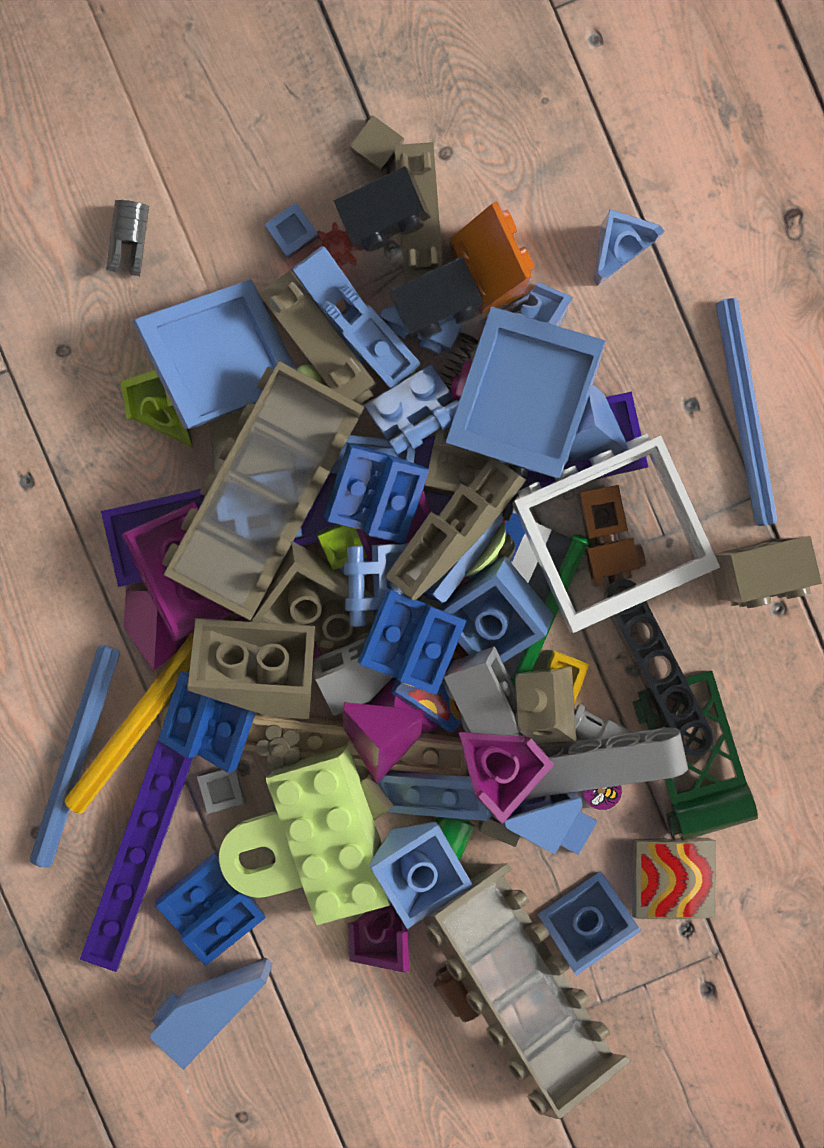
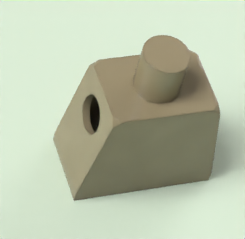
[515,667,576,744]

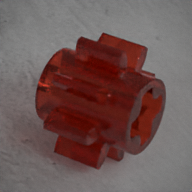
[313,222,359,271]

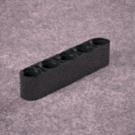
[603,579,714,756]

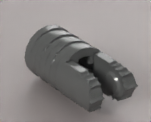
[106,200,149,277]

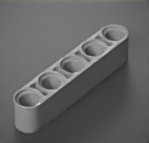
[525,727,688,799]

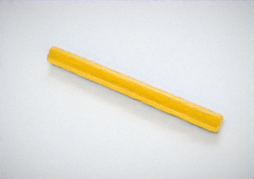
[64,633,194,814]

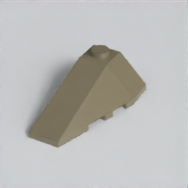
[251,542,375,649]

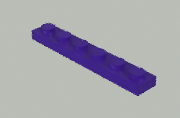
[80,740,194,972]

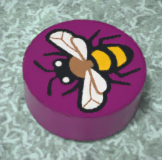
[582,785,622,810]

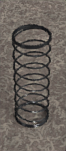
[440,332,478,392]

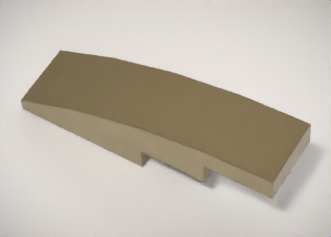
[386,458,526,600]

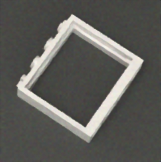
[512,433,720,633]

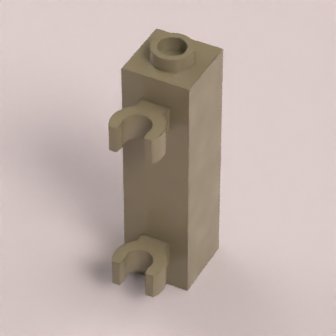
[394,142,443,284]
[259,270,376,406]

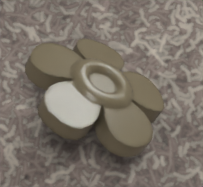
[256,725,301,770]

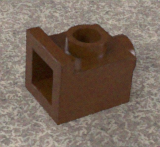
[576,485,628,545]
[584,538,646,587]

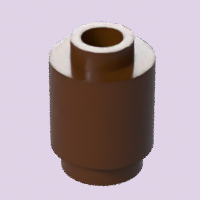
[434,964,479,1022]

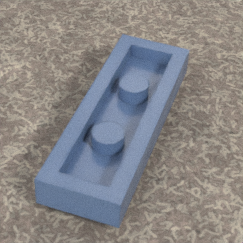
[378,770,492,821]

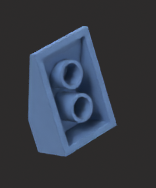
[149,958,273,1070]

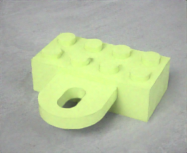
[219,745,391,925]

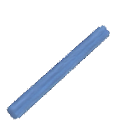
[716,298,777,526]
[30,645,120,868]

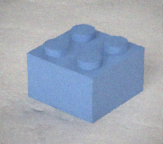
[439,556,554,663]

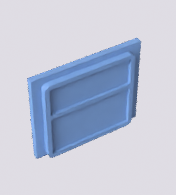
[132,279,296,430]
[446,306,606,479]

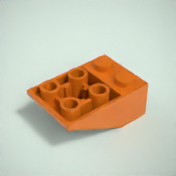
[449,201,534,315]

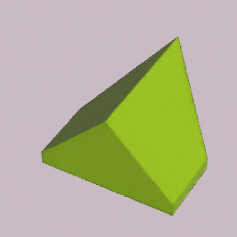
[120,370,193,448]

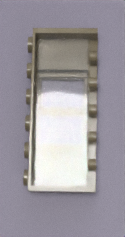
[162,361,364,620]
[422,863,630,1120]

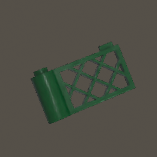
[632,670,758,841]

